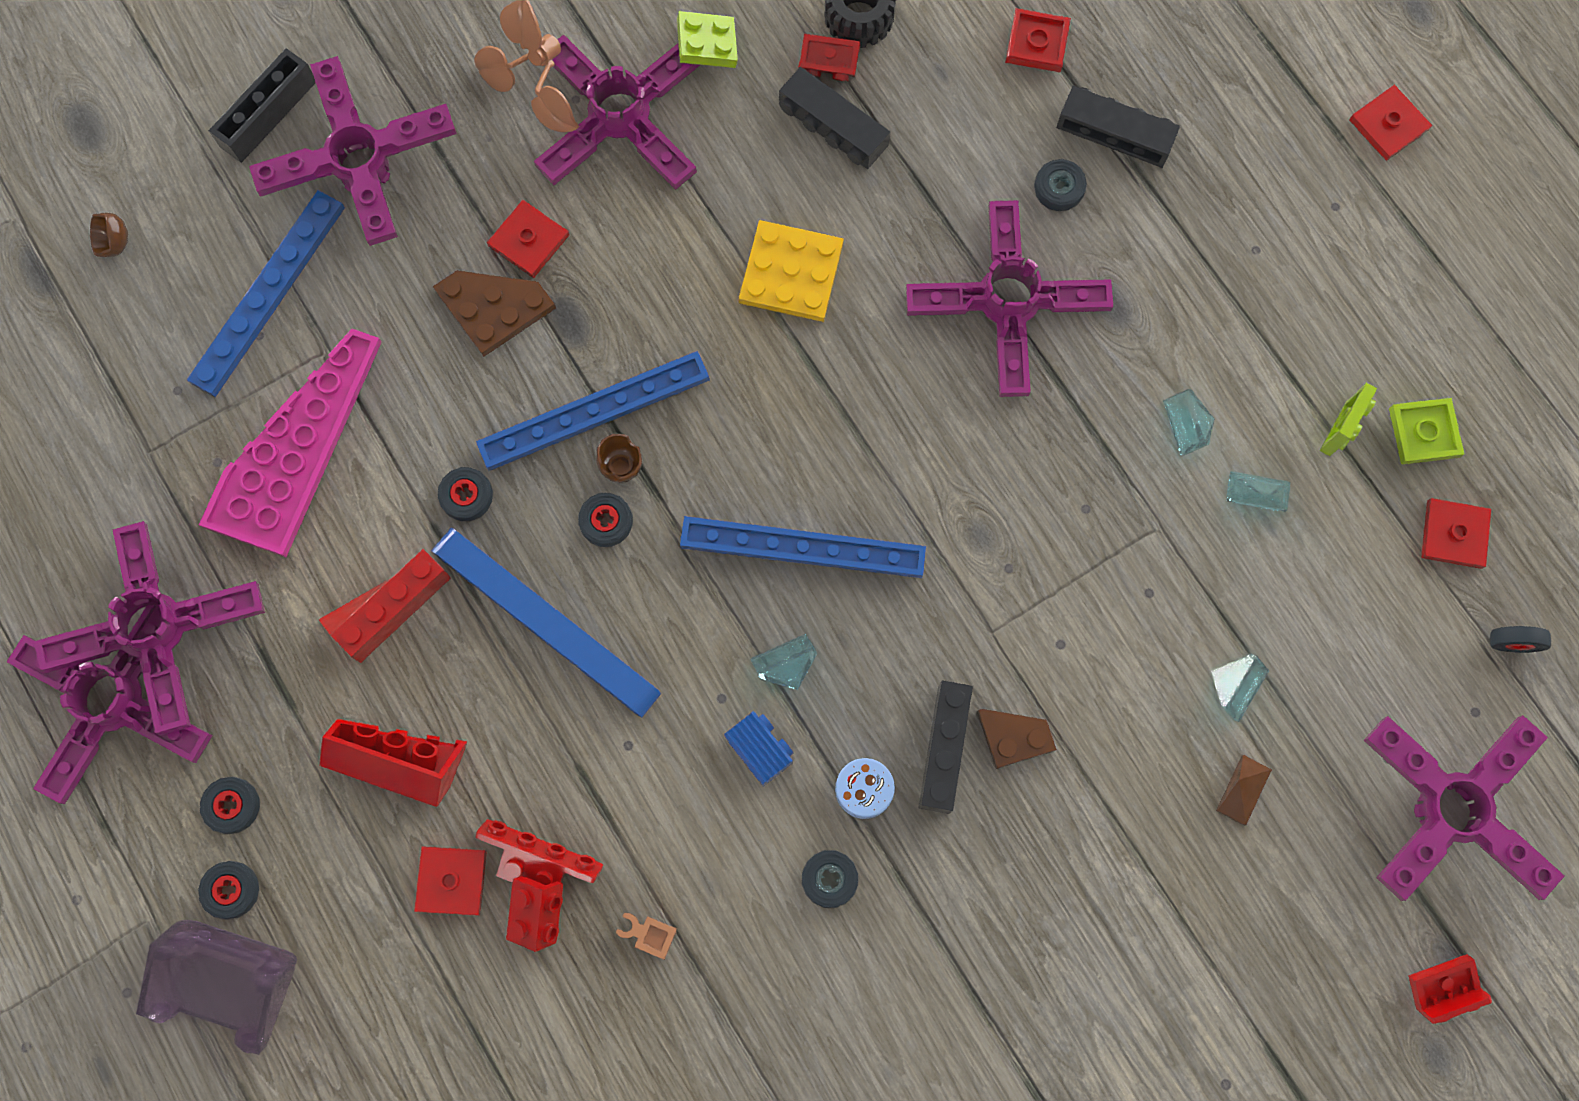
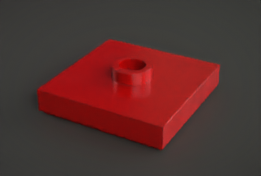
[1005,8,1071,73]
[1349,84,1433,161]
[487,200,569,278]
[1421,498,1491,569]
[414,846,487,916]

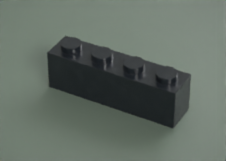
[208,48,316,163]
[779,66,891,169]
[1056,85,1180,168]
[918,680,973,814]

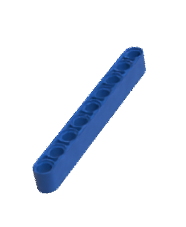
[431,528,662,718]

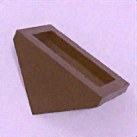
[1216,755,1272,826]

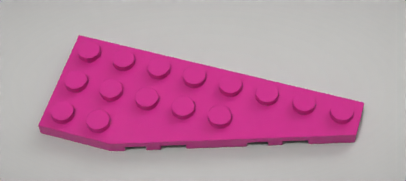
[199,329,382,557]

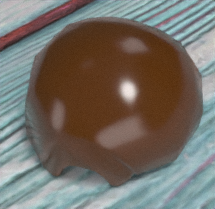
[90,212,128,257]
[596,434,642,483]

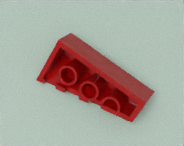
[318,549,451,663]
[319,719,467,807]

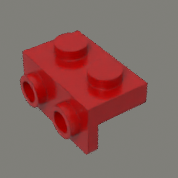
[798,34,860,81]
[506,876,563,952]
[1408,954,1492,1024]

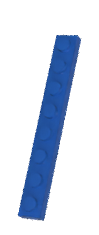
[187,190,345,397]
[476,351,710,471]
[680,516,926,578]

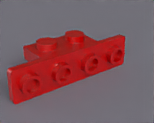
[475,819,603,885]

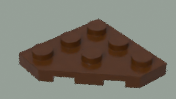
[432,270,556,357]

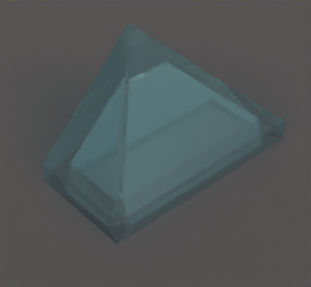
[1163,389,1215,456]
[1226,471,1291,512]
[750,634,817,690]
[1212,654,1269,722]

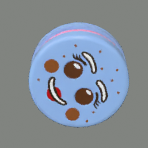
[835,758,895,819]

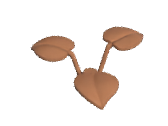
[474,0,580,132]

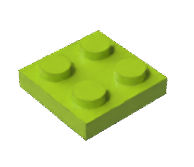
[677,11,738,68]
[1319,382,1377,456]
[1389,398,1464,465]

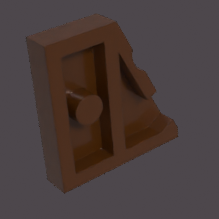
[977,709,1057,769]

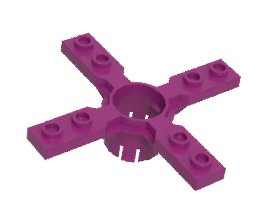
[534,35,700,190]
[249,56,457,246]
[906,200,1113,397]
[34,521,265,736]
[6,605,213,804]
[1363,715,1565,901]

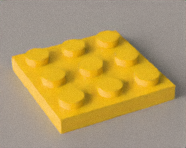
[739,220,844,322]

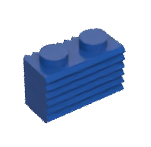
[724,711,793,787]

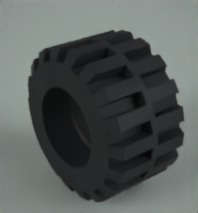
[824,0,896,48]

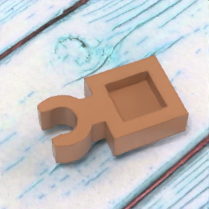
[616,913,677,960]

